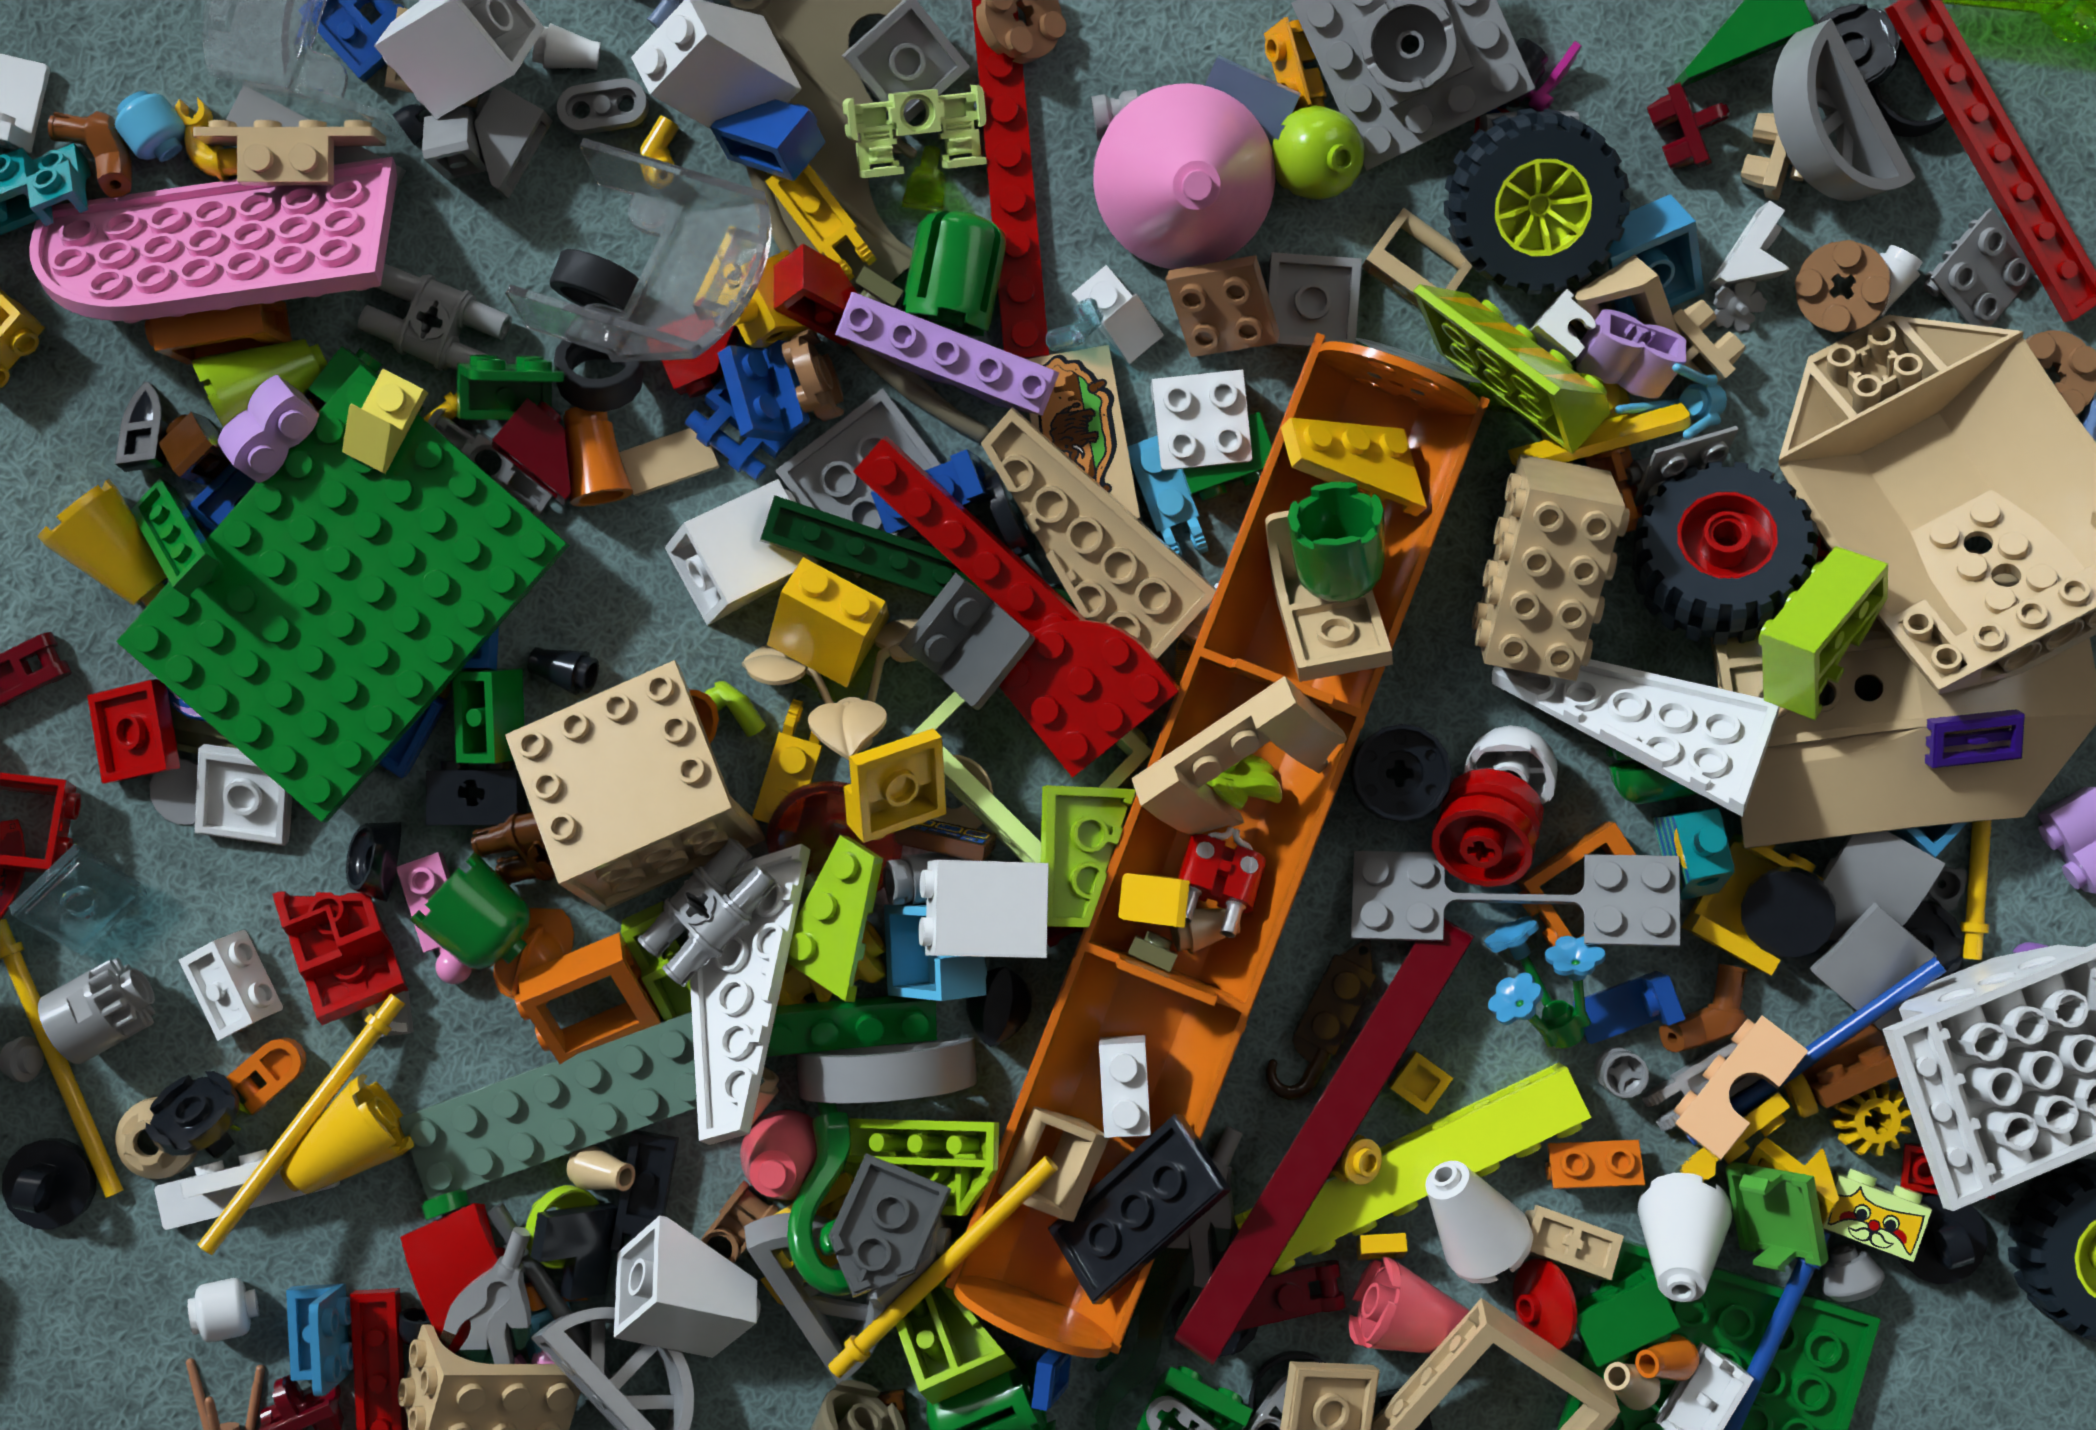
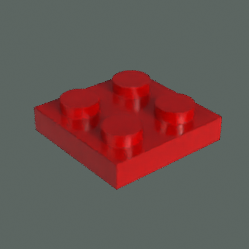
[87,679,180,784]

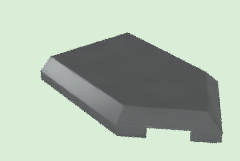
[828,1153,951,1298]

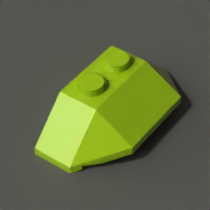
[843,1118,999,1216]

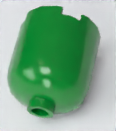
[1287,482,1385,602]
[410,852,531,970]

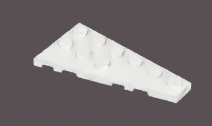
[1492,659,1779,817]
[684,844,811,1145]

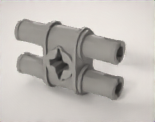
[357,263,512,371]
[637,837,778,987]

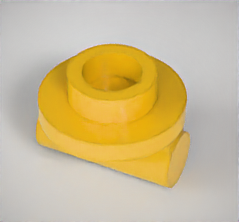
[1332,1134,1382,1185]

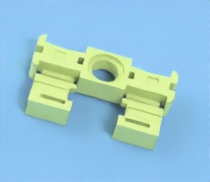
[842,85,987,178]

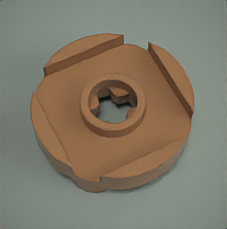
[976,0,1066,64]
[1795,240,1891,333]
[781,329,844,421]
[2025,330,2096,415]

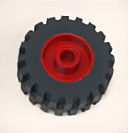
[1632,461,1819,645]

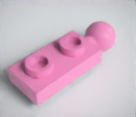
[396,852,472,984]

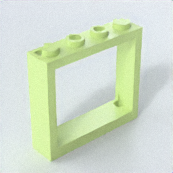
[910,691,1152,863]

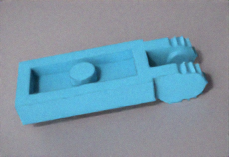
[1128,436,1208,557]

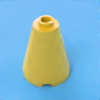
[37,479,168,606]
[280,1074,414,1194]

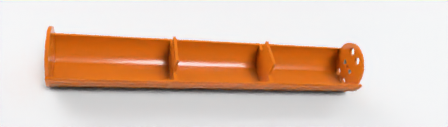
[945,332,1490,1358]

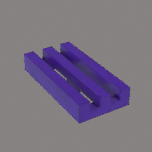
[1925,709,2025,768]

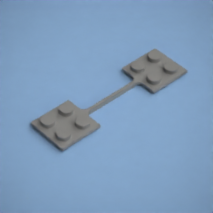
[1351,851,1680,947]

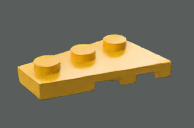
[1281,418,1427,517]

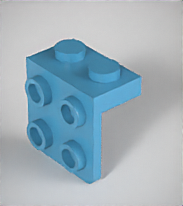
[286,1283,353,1396]

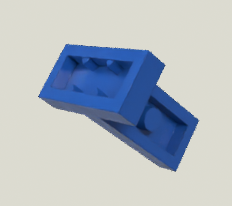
[871,449,994,534]

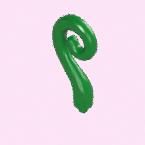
[787,1102,851,1296]

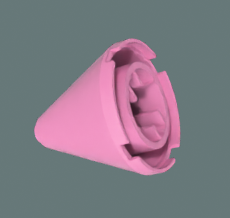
[1093,83,1275,269]

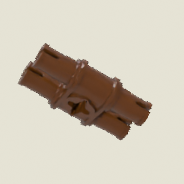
[471,812,555,885]

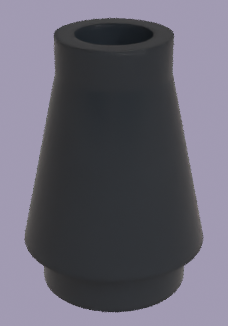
[527,647,599,695]

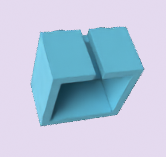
[884,903,987,1001]

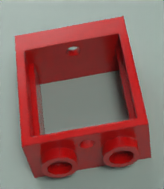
[0,772,81,875]

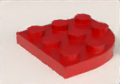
[999,619,1182,778]

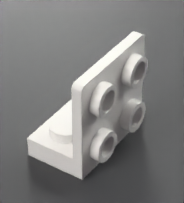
[0,54,50,154]
[1150,370,1252,471]

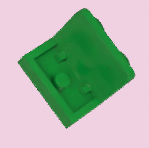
[457,355,564,420]
[1136,1366,1253,1430]

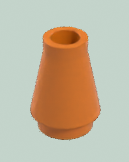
[1635,1334,1699,1381]

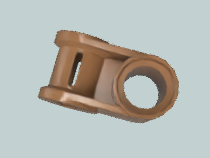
[701,1180,779,1263]

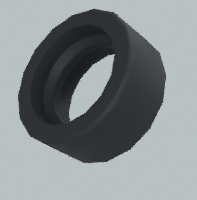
[549,249,642,319]
[554,326,643,412]

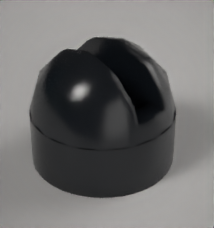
[392,104,425,145]
[398,1308,432,1345]

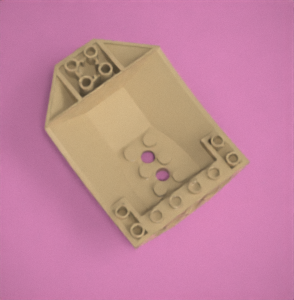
[1778,315,2096,695]
[1710,550,2096,849]

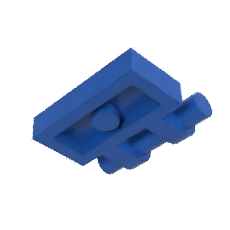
[299,0,405,83]
[685,377,803,480]

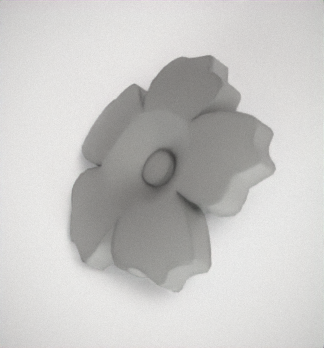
[1714,279,1768,332]

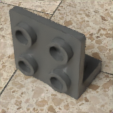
[899,573,1035,710]

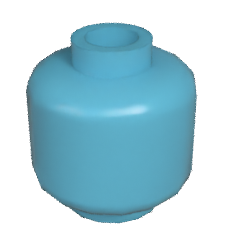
[115,91,185,162]

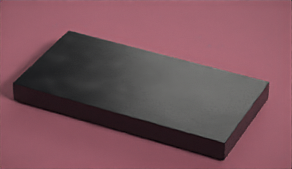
[1048,1114,1231,1304]

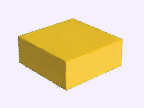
[1389,1050,1454,1115]
[1356,1233,1408,1261]

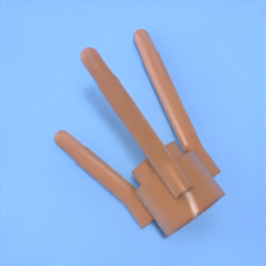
[186,1358,265,1430]

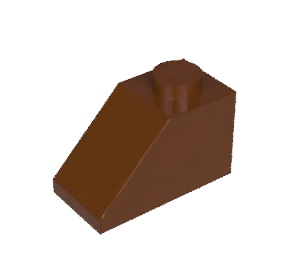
[159,412,231,485]

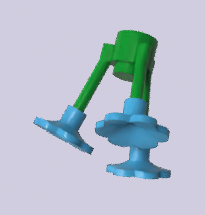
[1484,916,1606,1049]

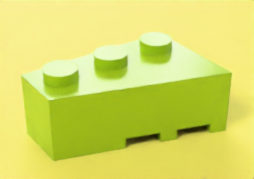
[1758,546,1888,720]
[896,1279,1017,1405]

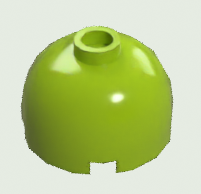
[1271,105,1364,200]

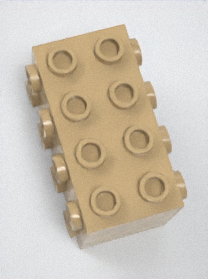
[1472,454,1630,681]

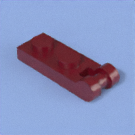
[0,632,72,708]
[1235,1260,1346,1332]

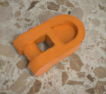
[226,1037,307,1115]

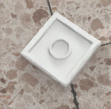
[195,744,292,846]

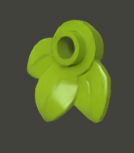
[1206,754,1282,810]

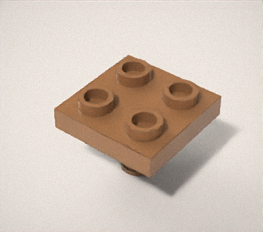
[1165,255,1280,357]

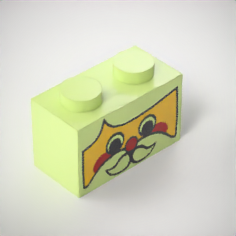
[1823,1168,1932,1262]

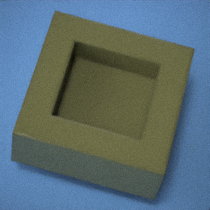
[855,266,904,309]
[1128,931,1178,972]

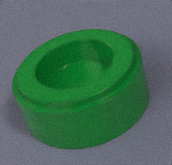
[421,1189,470,1221]

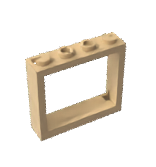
[1371,1298,1620,1430]

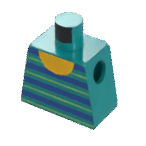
[1652,808,1734,900]

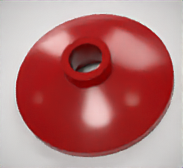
[1513,1258,1577,1350]

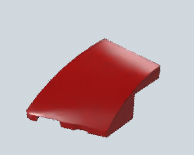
[272,892,409,1025]
[400,1203,505,1360]

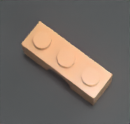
[1674,1015,1809,1161]

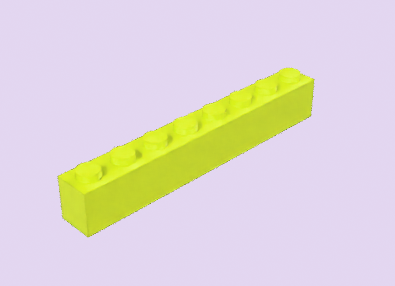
[1234,1062,1591,1275]

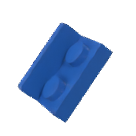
[718,340,810,441]

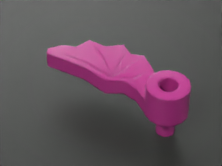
[1526,41,1582,111]

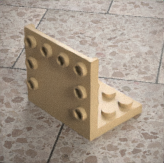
[505,660,765,912]

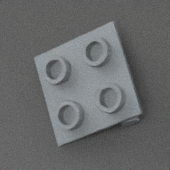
[1923,208,2035,327]
[1625,426,1739,507]

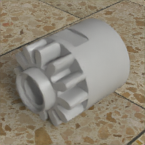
[38,958,156,1064]

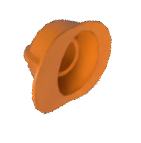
[493,908,574,1004]

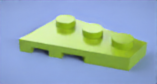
[1041,785,1136,928]
[787,835,883,1002]

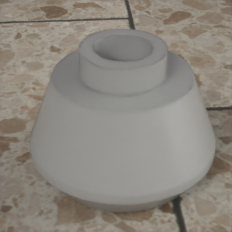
[1822,1244,1885,1302]

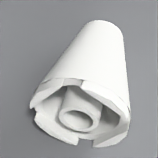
[1426,1161,1533,1283]
[1638,1173,1732,1302]

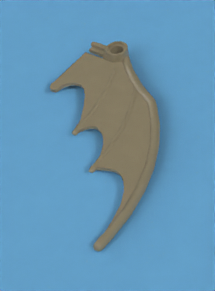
[729,0,991,443]

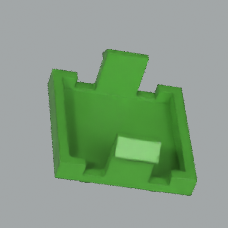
[1725,1161,1829,1272]

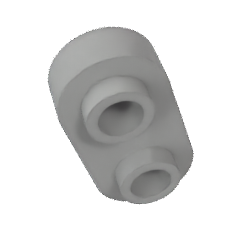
[557,78,649,135]

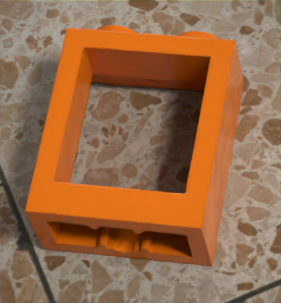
[145,300,292,365]
[1516,821,1636,947]
[515,932,661,1064]

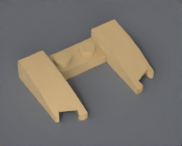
[1131,676,1347,835]

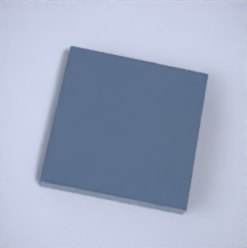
[1205,55,1301,147]

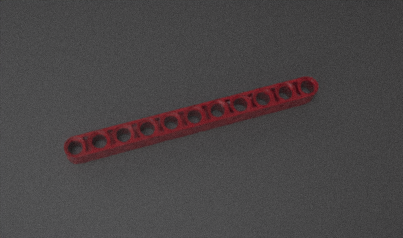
[1173,918,1475,1366]

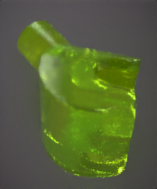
[901,145,946,212]

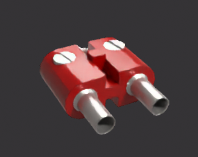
[1178,827,1266,938]

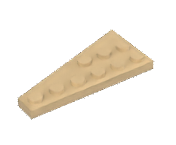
[981,407,1216,659]

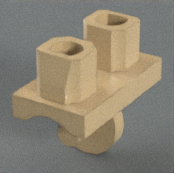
[1741,113,1804,201]
[1672,299,1746,381]

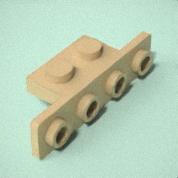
[193,120,386,186]

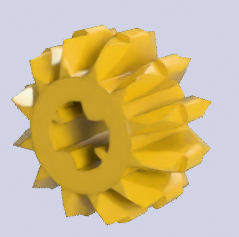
[1829,1082,1911,1157]

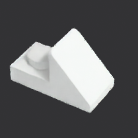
[1709,200,1789,290]
[1072,265,1164,365]

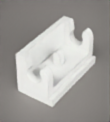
[1528,289,1596,362]
[1654,1342,1754,1430]

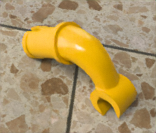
[175,97,237,181]

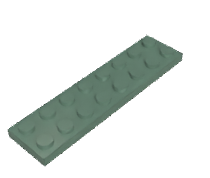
[399,1011,765,1200]

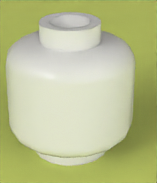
[188,1278,259,1342]

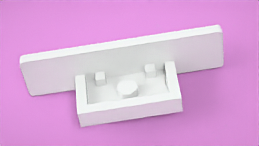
[154,1149,340,1230]

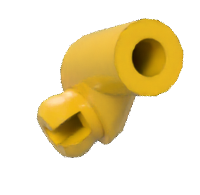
[640,115,679,184]

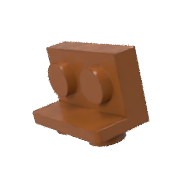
[1802,1024,1898,1108]

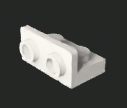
[179,930,283,1041]

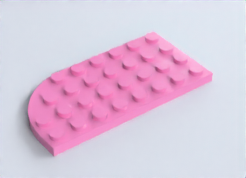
[29,157,397,323]

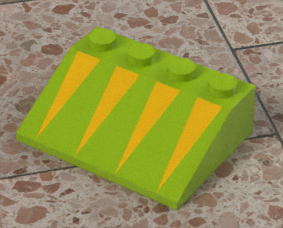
[1413,284,1611,454]

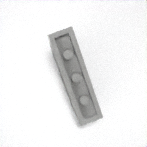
[1772,18,1916,201]
[796,1037,978,1103]
[744,1213,883,1384]
[531,1307,694,1430]

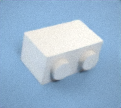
[1099,1035,1151,1138]

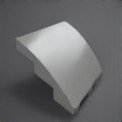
[1821,831,1946,940]
[1810,902,1937,1032]

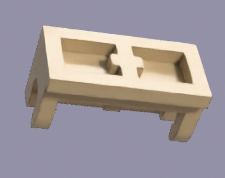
[1525,1205,1624,1280]

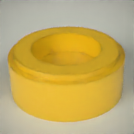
[1784,1073,1819,1118]

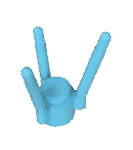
[1615,363,1727,439]

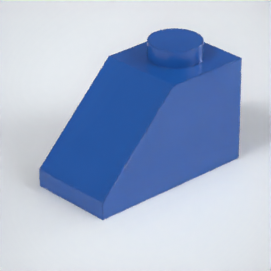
[710,99,826,181]

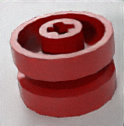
[1432,768,1544,887]

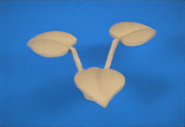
[742,619,919,760]

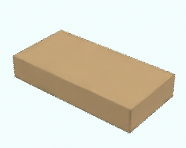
[619,428,721,496]

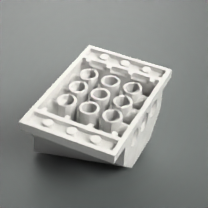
[1882,943,2096,1211]

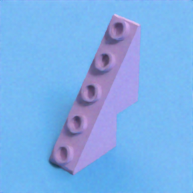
[835,292,1059,416]

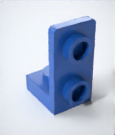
[1573,971,1685,1044]

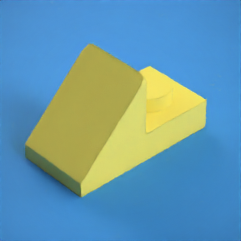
[342,369,428,474]

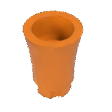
[563,407,633,507]

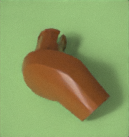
[48,111,132,198]
[1659,964,1748,1052]

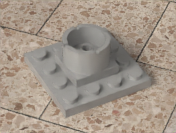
[1291,0,1536,171]

